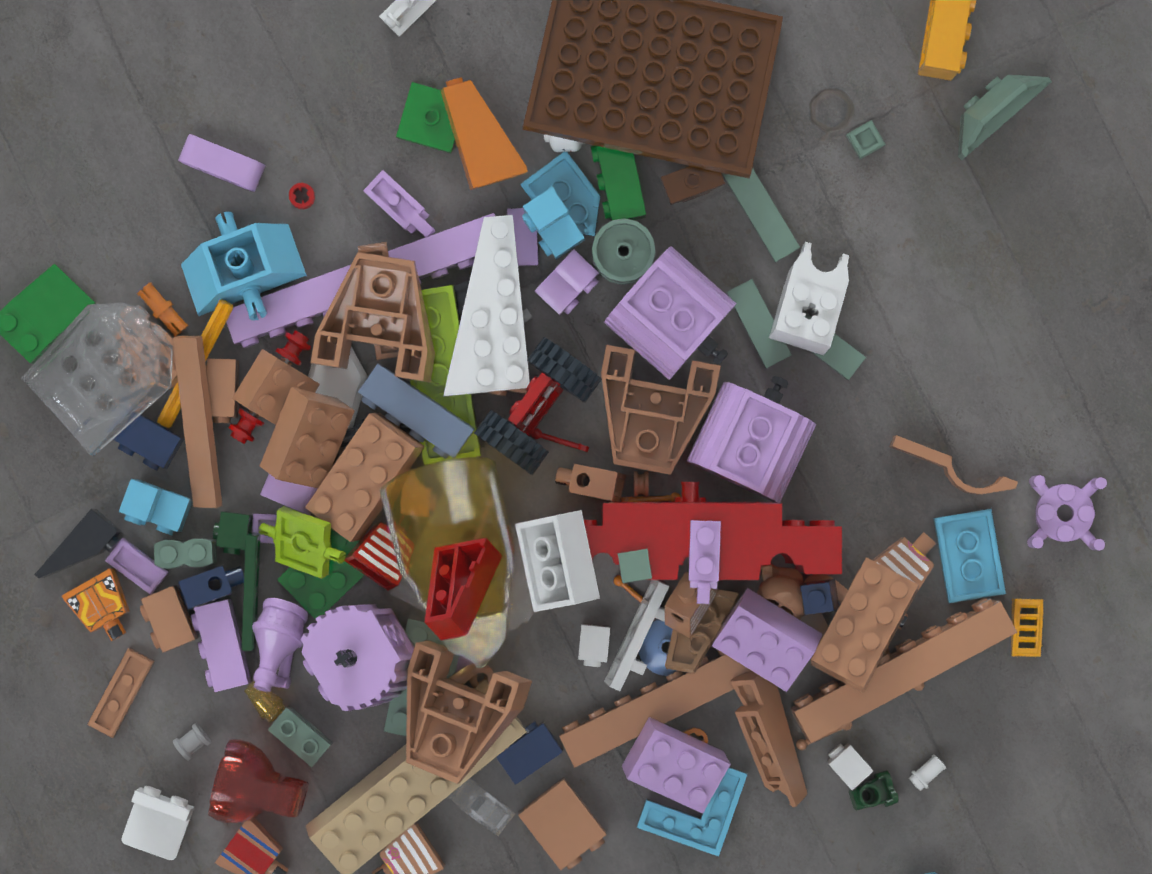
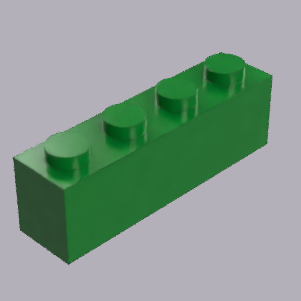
[590,145,646,221]

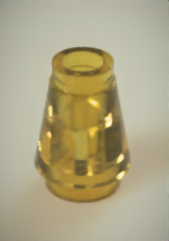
[244,681,286,723]

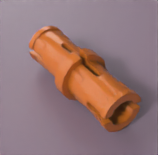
[137,282,189,337]

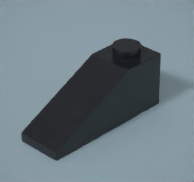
[34,509,122,578]

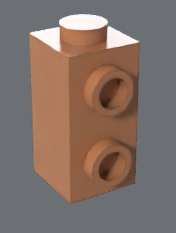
[206,359,239,423]

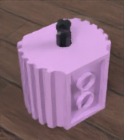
[604,246,737,380]
[687,376,816,504]
[301,604,414,711]

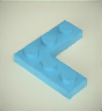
[637,767,747,857]

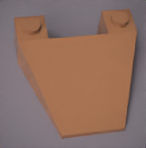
[311,252,435,383]
[601,345,721,475]
[406,641,532,784]

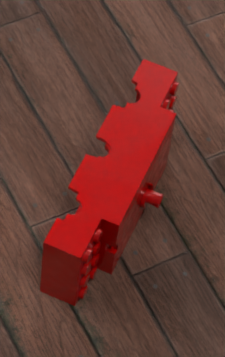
[584,482,842,580]

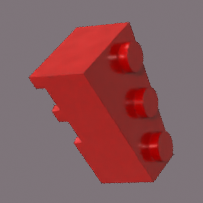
[424,538,502,640]

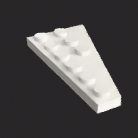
[443,215,530,397]

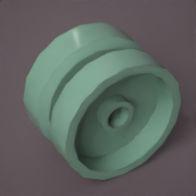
[592,218,656,285]

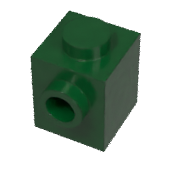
[213,512,253,555]

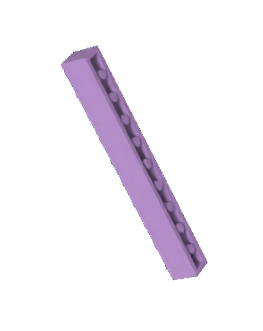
[226,213,495,348]

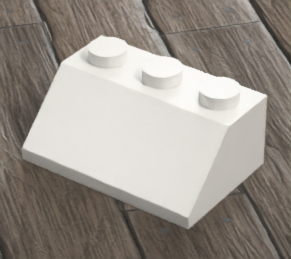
[515,510,600,612]

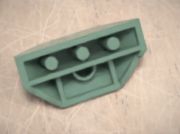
[958,75,1052,161]

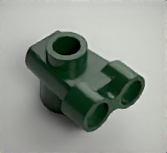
[848,770,899,811]

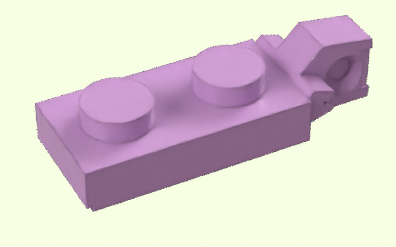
[363,170,435,238]
[688,520,721,604]

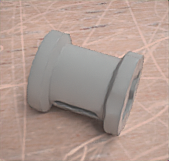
[173,723,211,761]

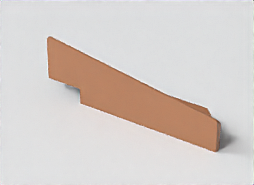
[731,670,807,807]

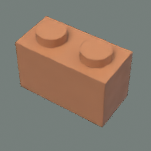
[140,585,198,653]

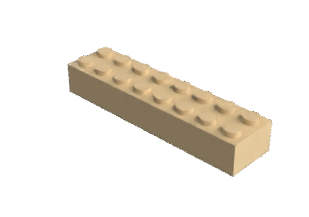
[306,680,526,874]

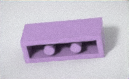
[191,599,252,692]

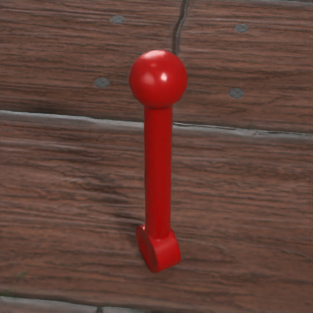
[531,428,589,452]

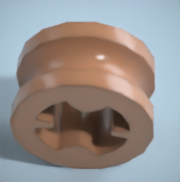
[634,471,649,497]

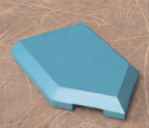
[520,152,600,236]

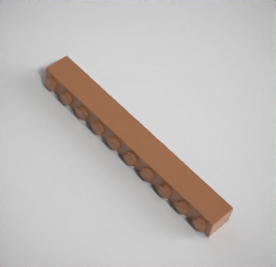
[559,613,828,768]

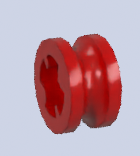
[289,183,315,210]

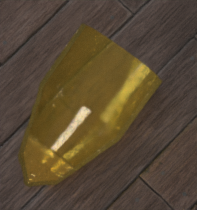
[380,457,515,668]

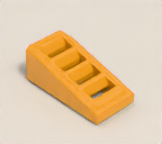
[1011,598,1044,657]

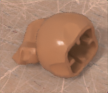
[757,564,805,620]

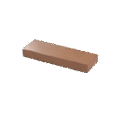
[87,648,155,738]

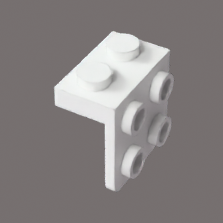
[122,786,194,860]

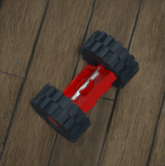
[474,337,602,475]

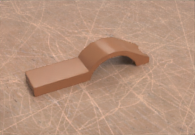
[889,435,1018,495]

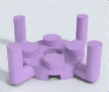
[1027,475,1107,551]

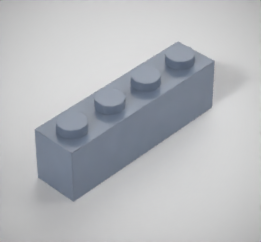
[358,363,475,459]

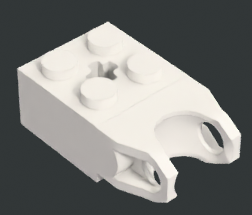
[769,242,849,355]

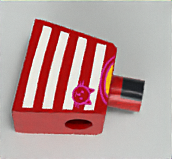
[344,517,413,591]

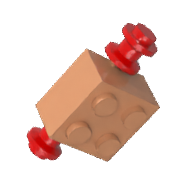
[228,330,320,444]

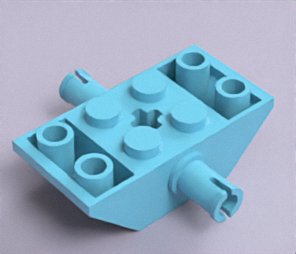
[181,212,307,321]

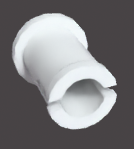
[909,754,946,791]

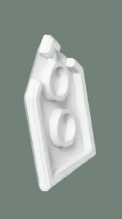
[308,347,368,429]

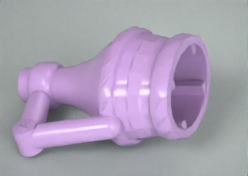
[252,598,308,692]

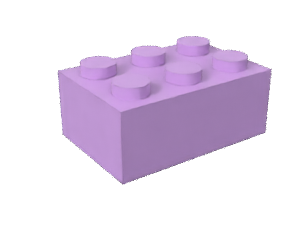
[712,588,822,692]
[622,717,731,814]

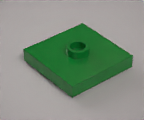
[396,82,455,154]

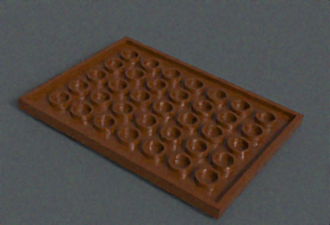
[523,0,783,179]

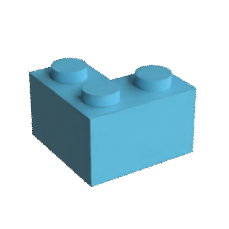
[522,187,585,259]
[119,479,193,535]

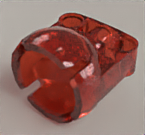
[208,739,309,824]

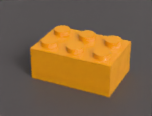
[918,0,976,81]

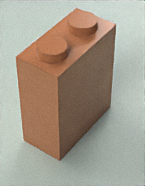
[518,777,606,871]

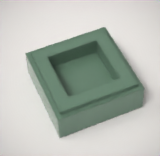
[846,120,886,160]
[618,549,652,583]

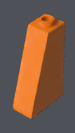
[441,77,528,190]

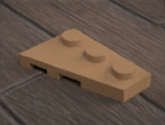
[665,589,740,674]

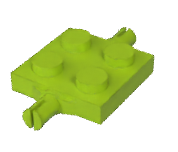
[259,506,346,579]

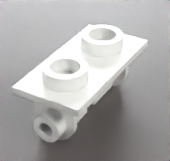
[379,0,436,37]

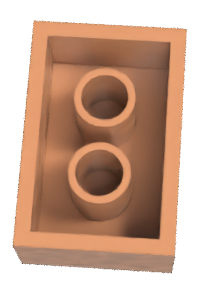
[260,387,355,488]

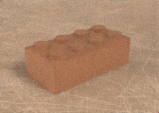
[305,412,425,542]
[811,557,919,693]

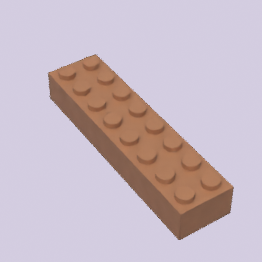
[790,598,1017,743]

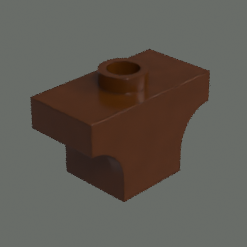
[660,166,725,205]

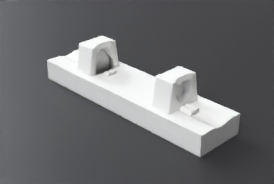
[604,580,669,691]

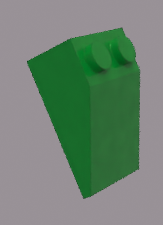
[0,264,96,365]

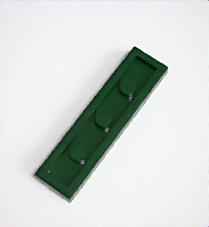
[242,532,261,651]

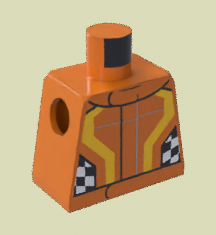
[62,568,130,641]

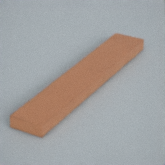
[173,336,222,508]

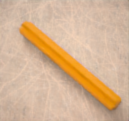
[157,299,233,428]

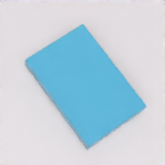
[933,509,1006,603]

